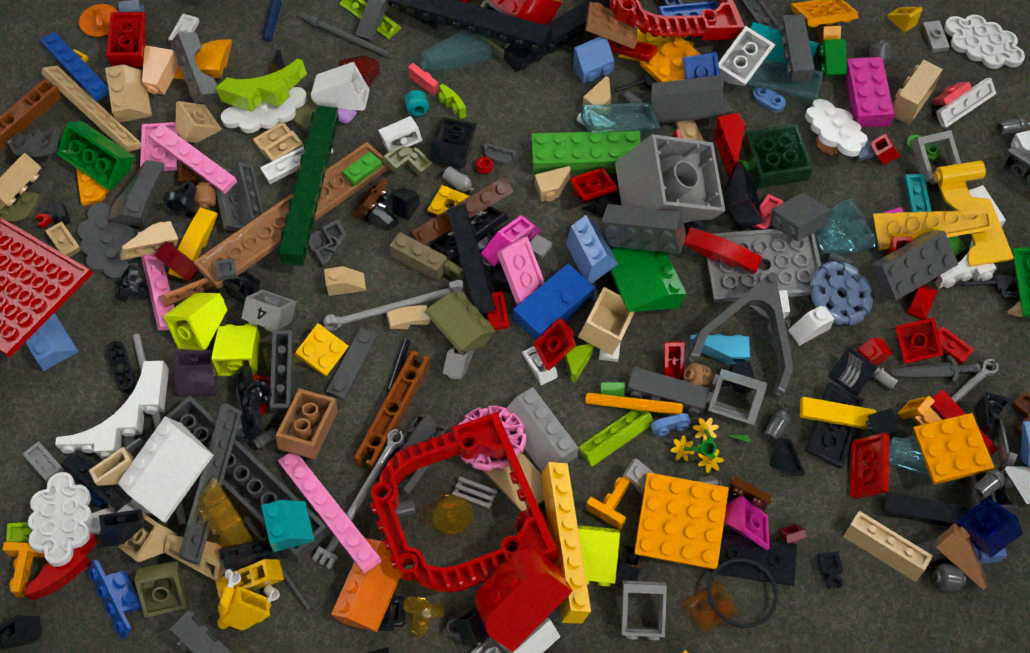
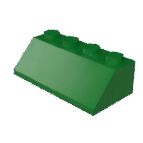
[56,121,135,190]

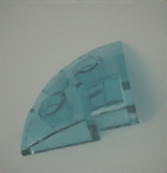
[817,198,876,254]

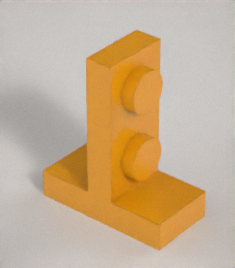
[898,396,942,426]
[586,476,631,530]
[3,542,45,598]

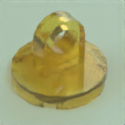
[432,494,474,534]
[402,597,445,637]

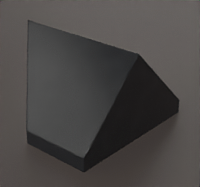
[582,193,622,217]
[223,272,261,304]
[974,392,1010,435]

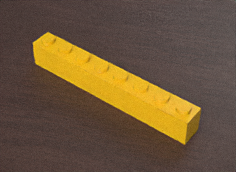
[541,462,591,624]

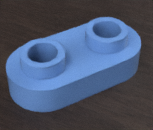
[753,86,786,113]
[650,413,691,436]

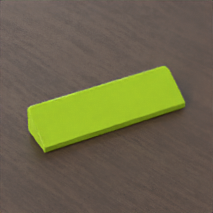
[339,0,402,39]
[578,409,653,466]

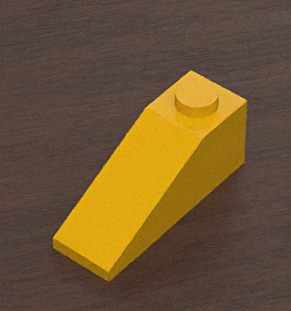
[215,559,284,600]

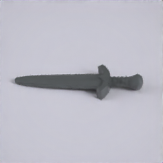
[890,354,981,385]
[996,418,1018,488]

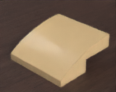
[253,122,303,162]

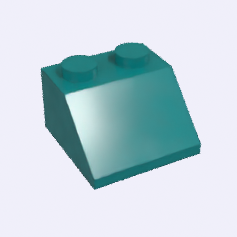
[261,500,315,552]

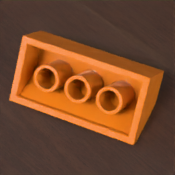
[331,538,401,632]

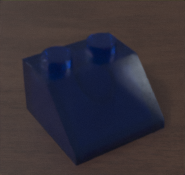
[957,497,1023,558]

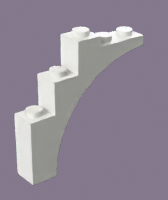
[935,185,1006,289]
[55,361,169,460]

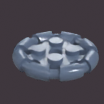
[810,261,873,326]

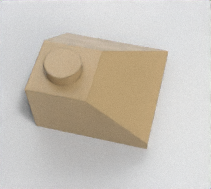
[176,101,222,143]
[118,512,177,562]

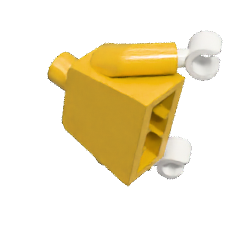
[217,569,280,630]

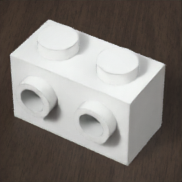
[378,116,423,152]

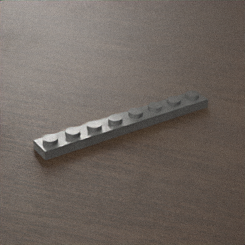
[178,404,242,565]

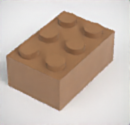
[276,389,338,459]

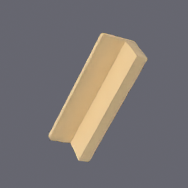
[843,511,933,582]

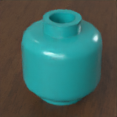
[405,90,429,116]

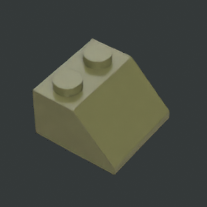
[134,560,187,618]

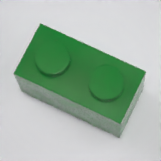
[818,39,848,78]

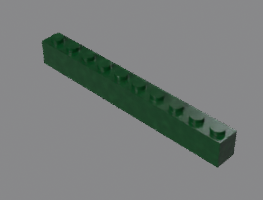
[277,105,339,266]

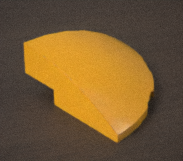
[174,39,232,79]

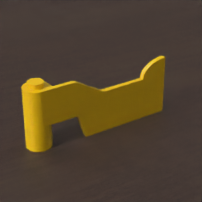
[934,160,1014,267]

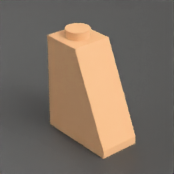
[142,46,179,95]

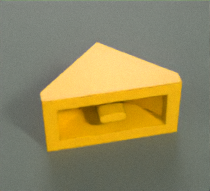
[887,7,923,33]

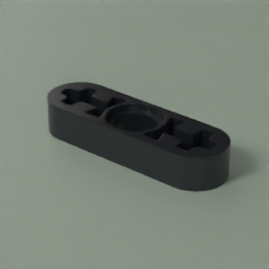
[107,341,136,393]

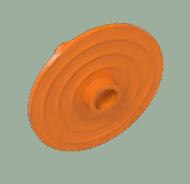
[79,4,118,37]

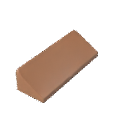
[159,277,215,307]

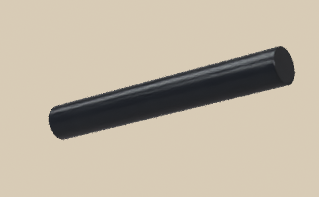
[387,339,411,392]

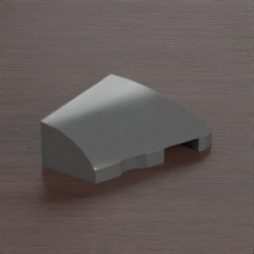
[308,219,347,266]

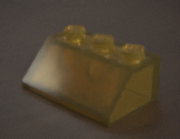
[198,477,254,547]

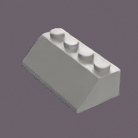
[502,387,578,473]

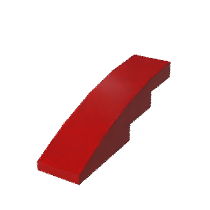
[684,227,762,274]

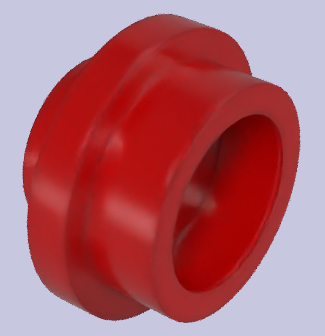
[475,157,493,174]

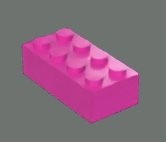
[844,57,895,128]

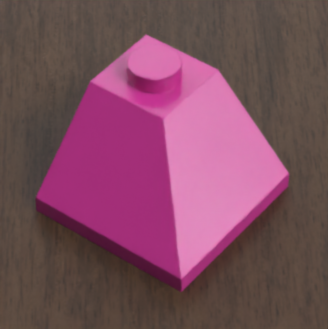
[724,496,770,550]

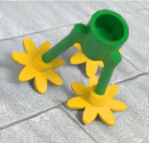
[670,418,724,473]

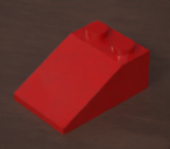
[106,12,147,67]
[714,113,745,179]

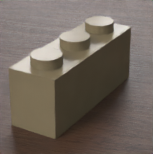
[390,232,447,281]

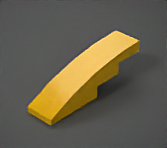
[168,207,218,280]

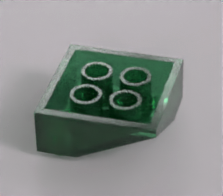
[742,124,813,188]

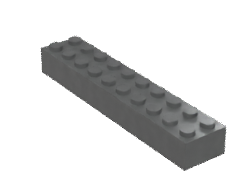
[159,396,329,563]

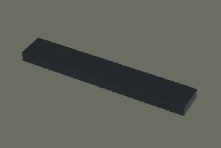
[447,203,497,316]

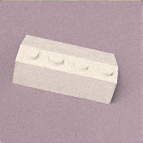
[118,417,214,523]

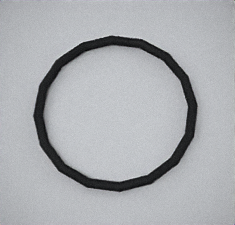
[707,558,779,628]

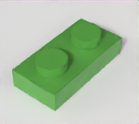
[342,151,382,186]

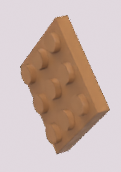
[585,2,637,49]

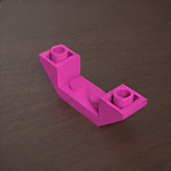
[481,215,541,267]

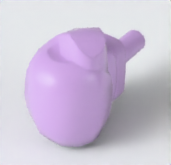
[338,108,357,124]

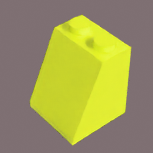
[163,293,227,351]
[212,324,260,376]
[578,525,620,586]

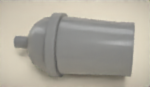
[442,166,474,192]

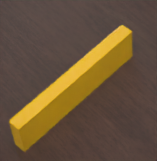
[800,397,876,430]

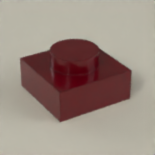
[778,524,807,544]

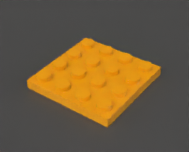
[634,472,729,570]

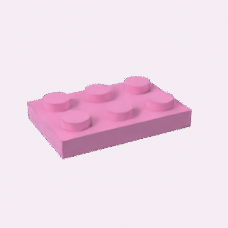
[140,122,179,171]
[497,237,545,305]

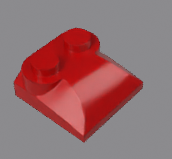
[570,167,617,201]
[895,317,944,364]
[533,318,576,371]

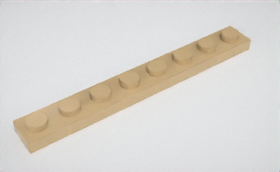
[41,66,141,152]

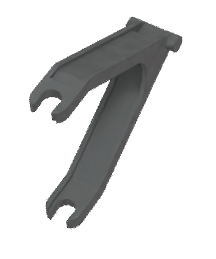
[687,272,793,396]

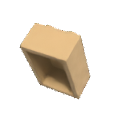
[893,60,943,126]
[578,287,634,355]

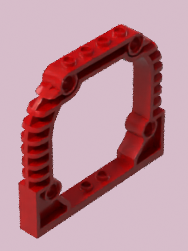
[609,0,745,40]
[370,412,558,593]

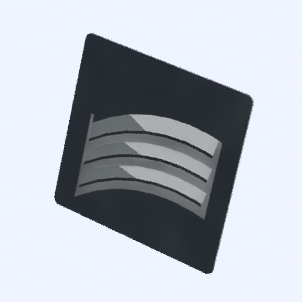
[828,347,878,396]

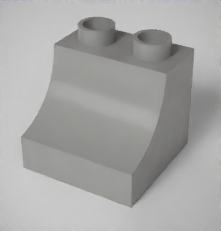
[615,134,725,223]

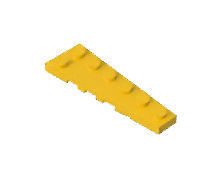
[873,210,994,250]

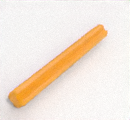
[585,393,683,415]

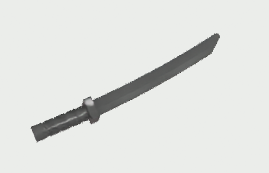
[243,516,310,610]

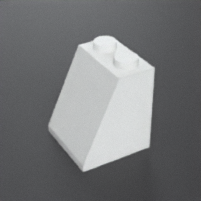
[311,62,370,110]

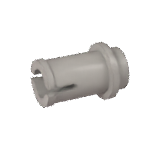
[872,367,898,390]

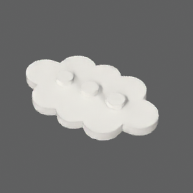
[944,15,1025,69]
[221,87,307,133]
[805,99,868,157]
[28,472,92,567]

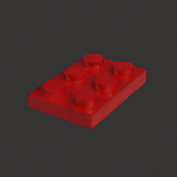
[850,433,889,499]

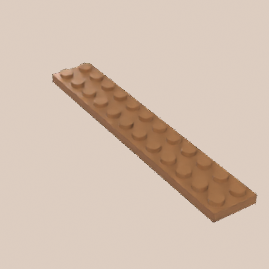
[194,142,389,289]

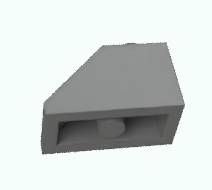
[443,346,475,379]

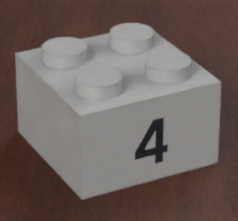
[241,289,297,332]

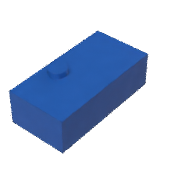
[513,264,595,340]

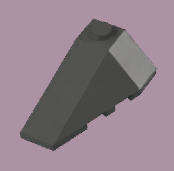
[108,160,165,228]

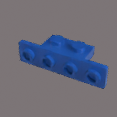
[88,559,141,640]

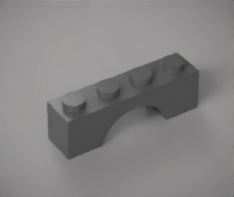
[171,32,218,103]

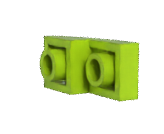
[438,84,466,119]

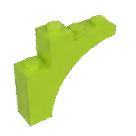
[216,58,307,112]

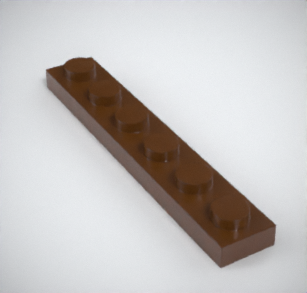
[410,176,513,245]

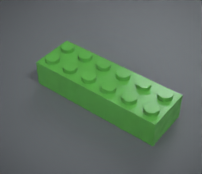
[532,131,641,175]

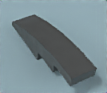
[355,0,390,41]

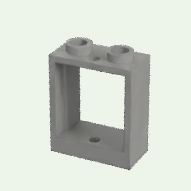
[911,130,961,185]
[706,369,767,425]
[621,580,667,640]

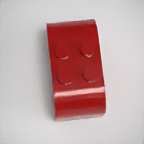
[488,0,562,25]
[474,549,573,652]

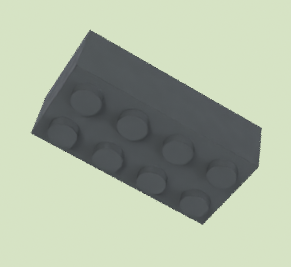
[601,204,686,254]
[871,230,959,300]

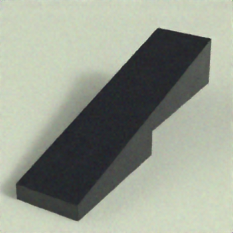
[884,492,970,528]

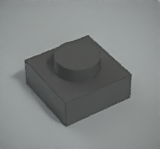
[214,258,237,281]

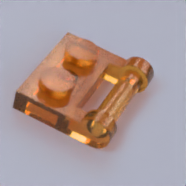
[683,580,739,634]

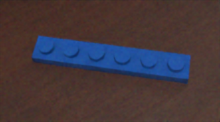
[40,31,109,101]

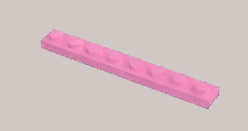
[278,453,382,574]

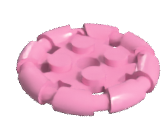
[458,406,526,471]

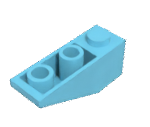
[689,334,750,365]

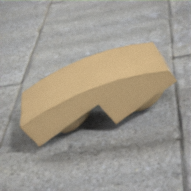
[386,305,430,329]

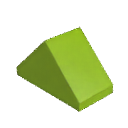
[564,343,594,383]

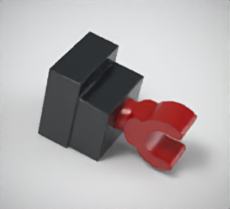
[36,200,71,228]

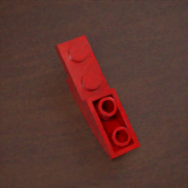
[24,533,99,601]

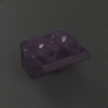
[174,350,218,396]

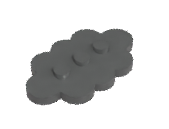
[77,202,138,281]

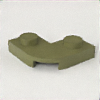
[382,145,433,176]
[0,191,41,224]

